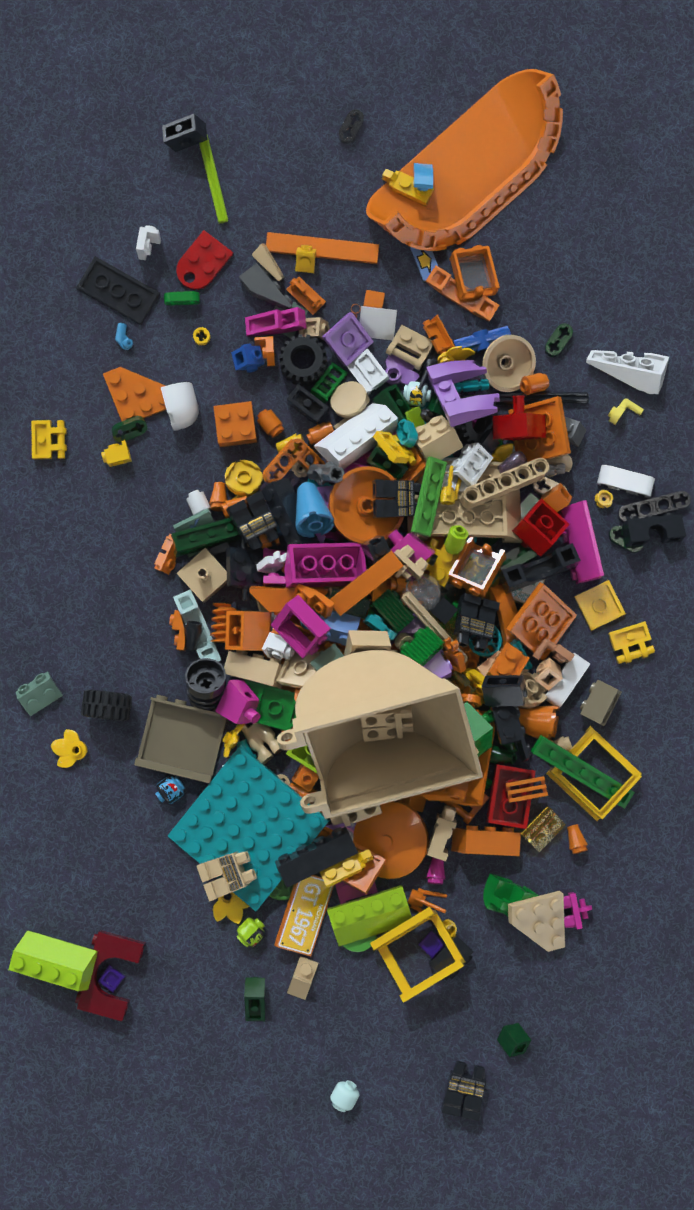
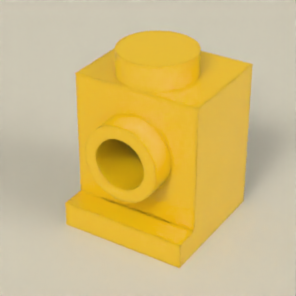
[101,440,132,467]

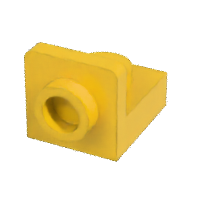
[295,245,316,273]

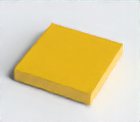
[574,580,626,631]

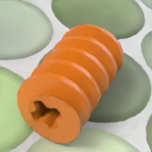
[210,603,237,643]

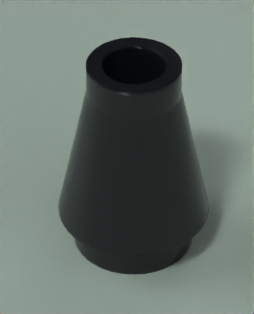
[184,621,204,650]

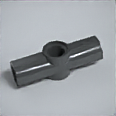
[307,461,345,485]

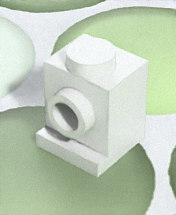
[262,632,295,660]

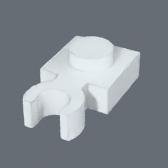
[256,551,287,574]

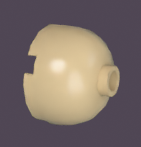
[519,669,547,709]

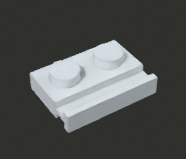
[347,348,390,395]

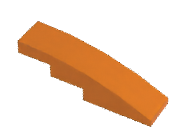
[330,550,404,616]

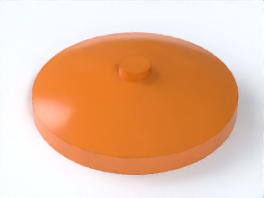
[328,466,404,544]
[353,801,429,879]

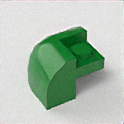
[483,874,539,917]

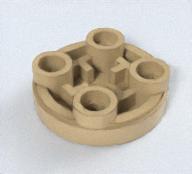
[330,381,370,420]

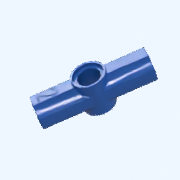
[453,326,511,353]

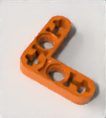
[262,438,326,484]

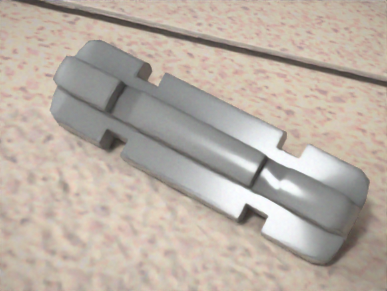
[535,463,566,476]

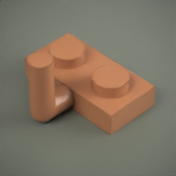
[532,639,575,664]

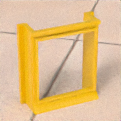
[546,726,642,821]
[370,907,465,1003]

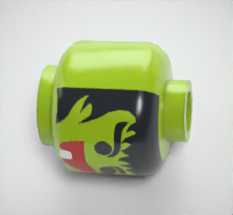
[236,918,265,947]

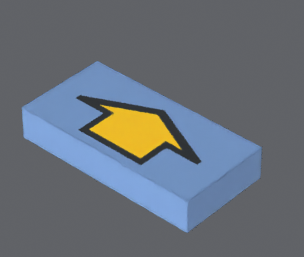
[410,247,438,282]

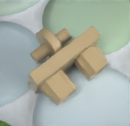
[394,544,428,581]

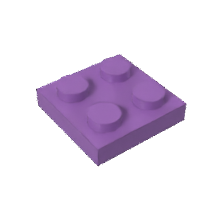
[322,312,374,366]

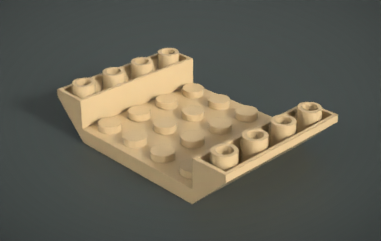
[407,460,522,543]

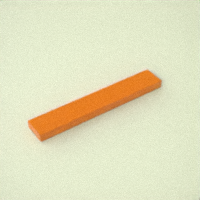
[266,232,379,264]

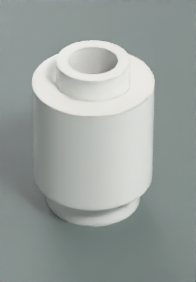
[186,490,211,515]

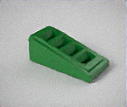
[310,362,348,404]

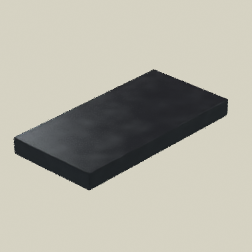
[76,256,160,325]

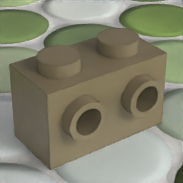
[580,680,622,726]

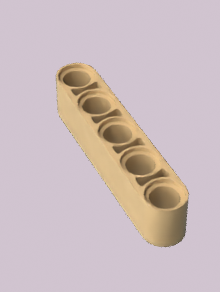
[460,458,549,509]

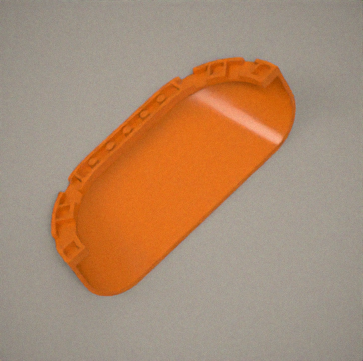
[366,69,563,251]

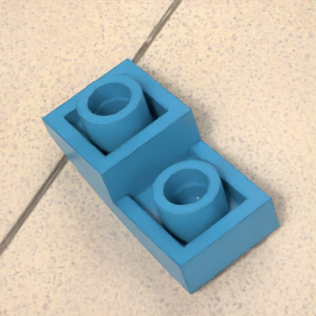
[413,163,433,191]

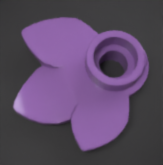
[385,355,419,385]

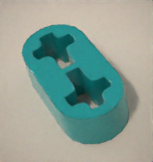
[396,419,418,448]

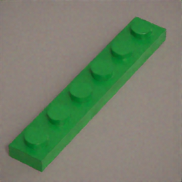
[531,735,635,809]

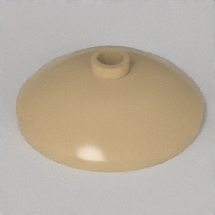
[482,335,536,392]

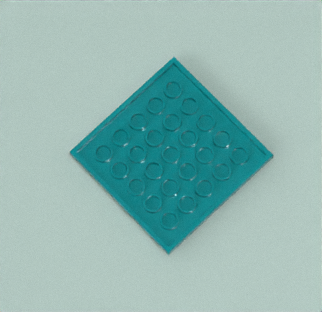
[168,746,330,911]

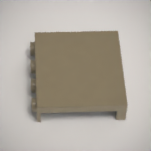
[134,695,227,783]

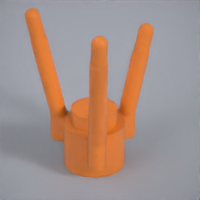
[408,888,447,922]

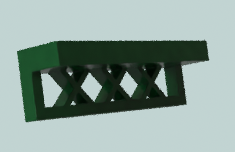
[171,518,240,557]

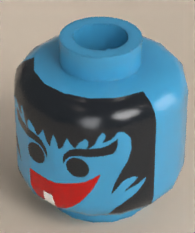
[155,775,185,804]

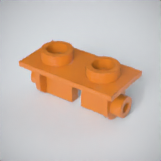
[286,277,326,315]
[423,315,455,355]
[154,534,177,575]

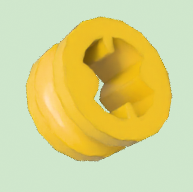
[193,327,210,346]

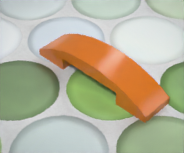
[425,265,500,322]
[488,583,522,649]

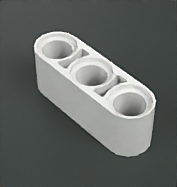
[597,465,655,498]
[545,653,590,708]

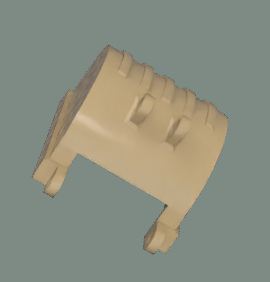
[277,650,483,819]

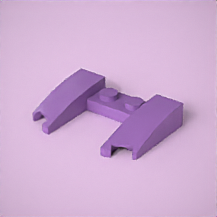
[426,360,500,427]

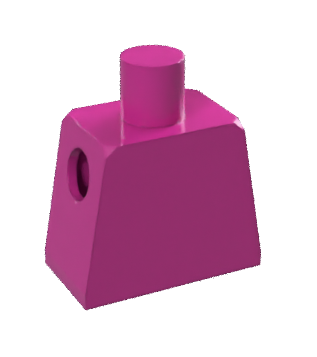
[388,529,436,575]
[216,680,260,724]

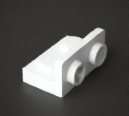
[136,226,161,260]
[448,442,493,487]

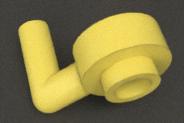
[608,399,644,425]

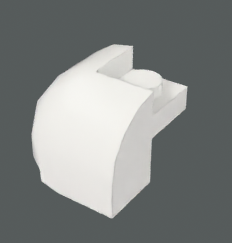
[161,382,199,431]

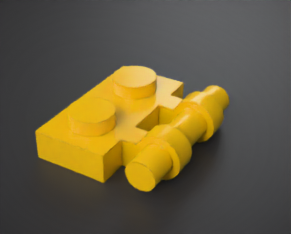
[31,420,67,459]
[373,431,417,466]
[424,538,461,587]
[608,621,655,664]

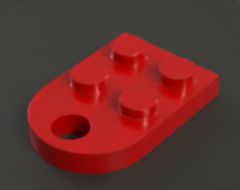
[176,230,233,290]

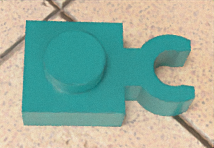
[363,614,397,641]

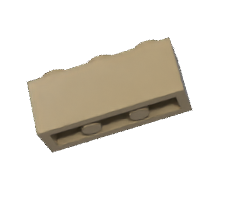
[224,650,283,689]

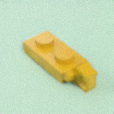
[382,169,434,206]
[320,849,374,888]

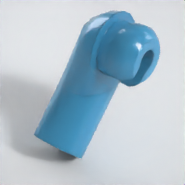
[115,323,133,350]

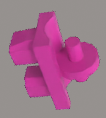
[564,892,592,929]

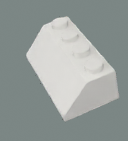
[314,403,398,470]

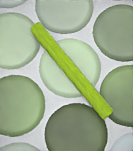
[199,135,228,223]

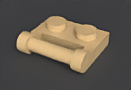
[386,325,433,370]

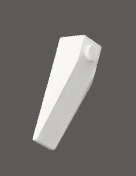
[586,350,669,394]

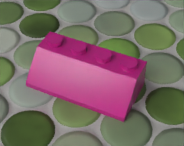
[558,500,604,584]
[284,543,366,588]

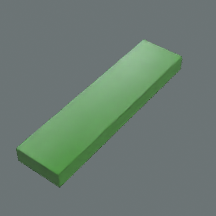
[411,457,447,537]

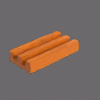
[505,776,548,803]

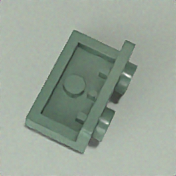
[16,672,63,716]

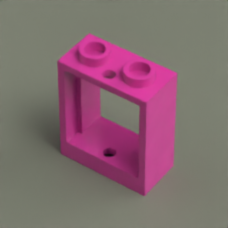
[271,595,331,659]

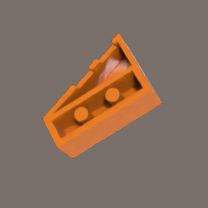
[451,825,521,856]

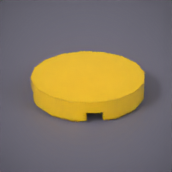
[225,460,263,496]

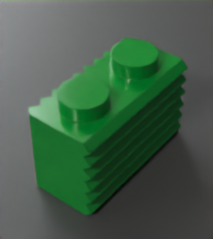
[399,626,444,666]

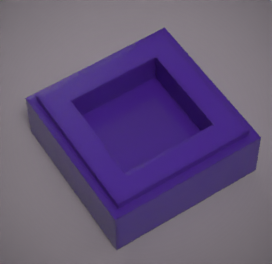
[418,930,445,958]
[98,965,125,992]

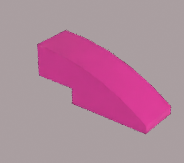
[245,307,307,337]

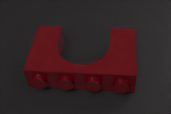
[75,930,146,1021]

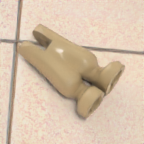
[241,723,286,764]

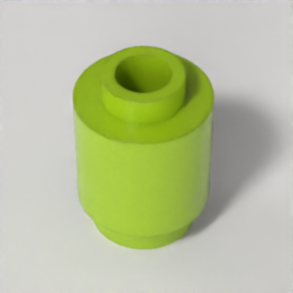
[444,525,468,555]

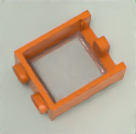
[449,245,500,301]
[448,536,506,597]

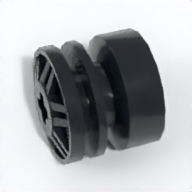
[185,658,226,710]

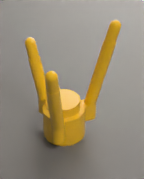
[439,466,462,505]

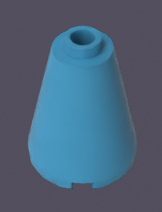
[295,482,334,538]

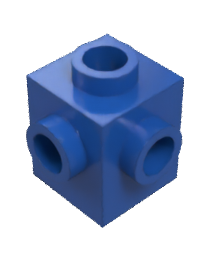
[231,344,264,373]

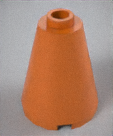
[518,706,560,742]

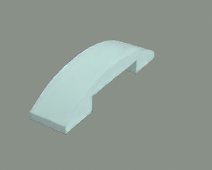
[173,589,222,661]

